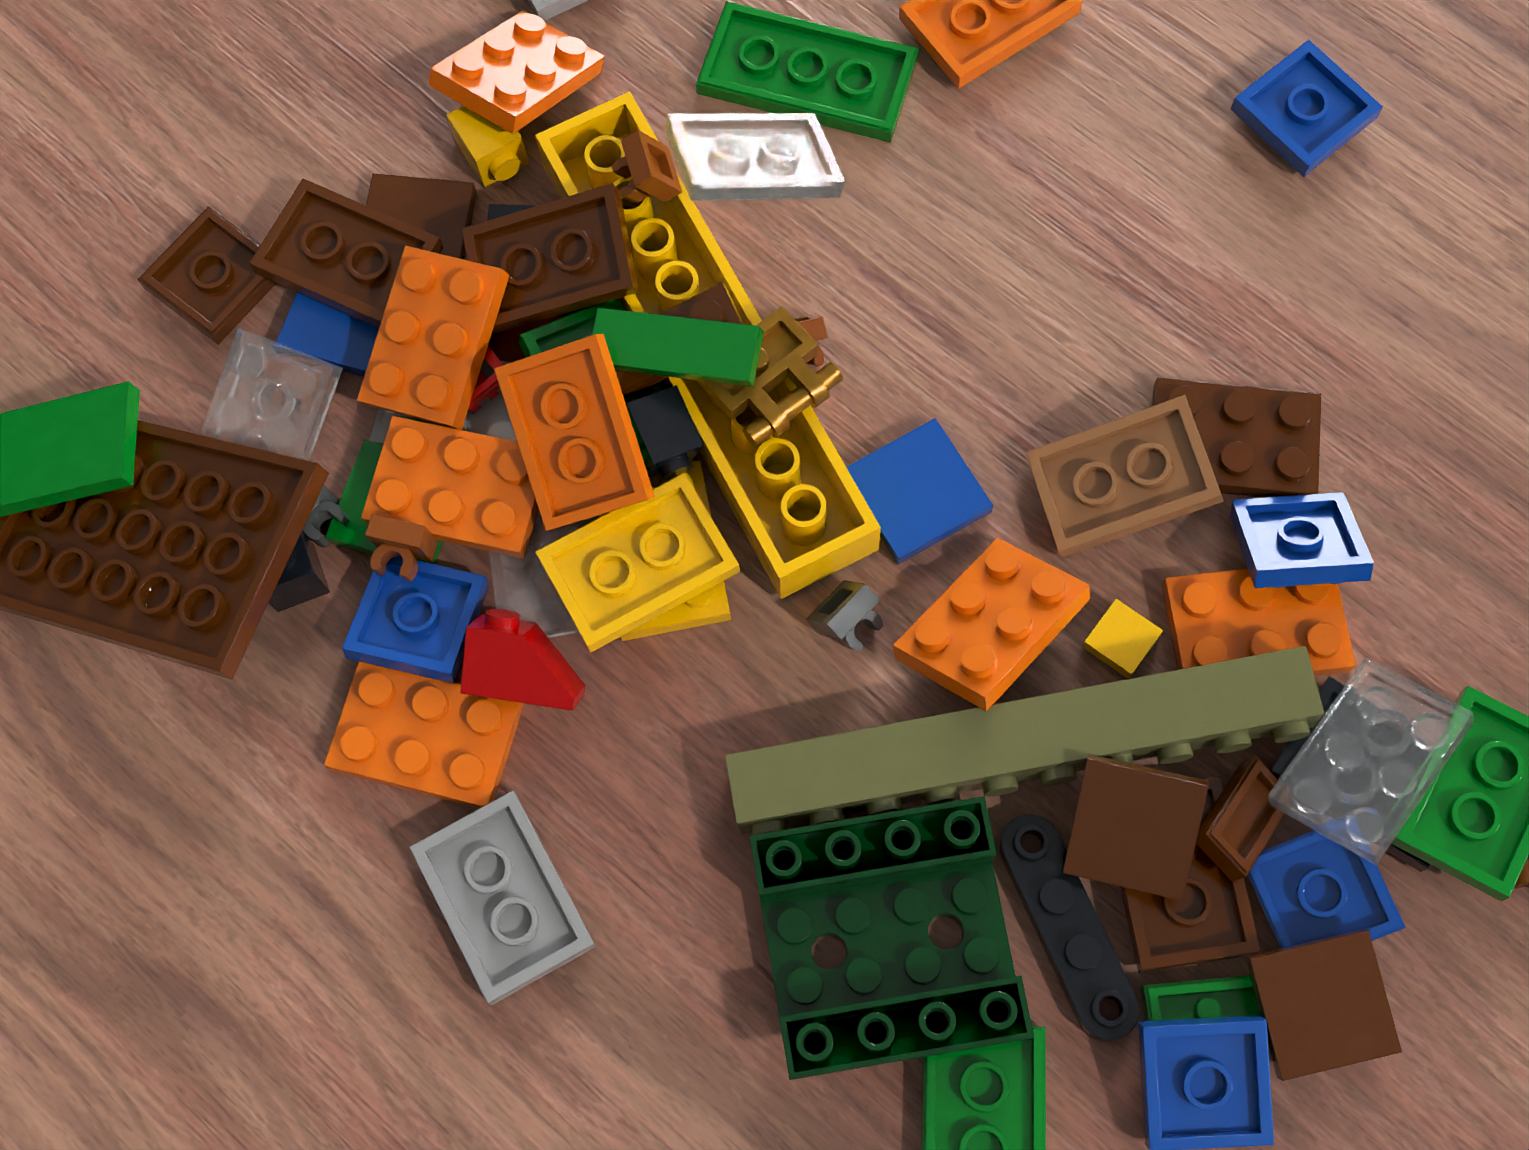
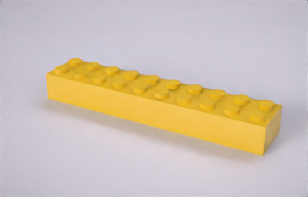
[535,91,881,599]

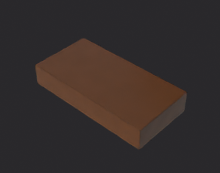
[1196,756,1295,882]

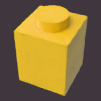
[446,106,529,188]

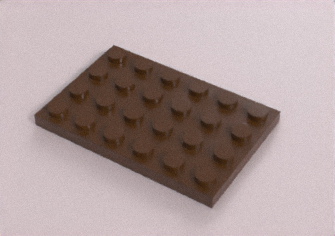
[0,420,329,680]

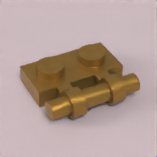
[697,306,843,447]

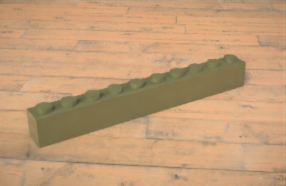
[725,646,1325,835]

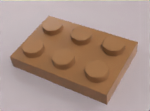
[1026,395,1224,558]

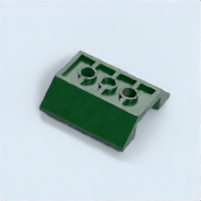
[750,796,1034,1080]

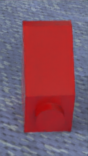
[460,609,585,711]

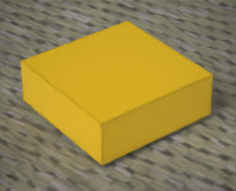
[1082,599,1163,679]

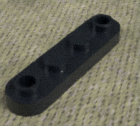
[1000,814,1139,1042]

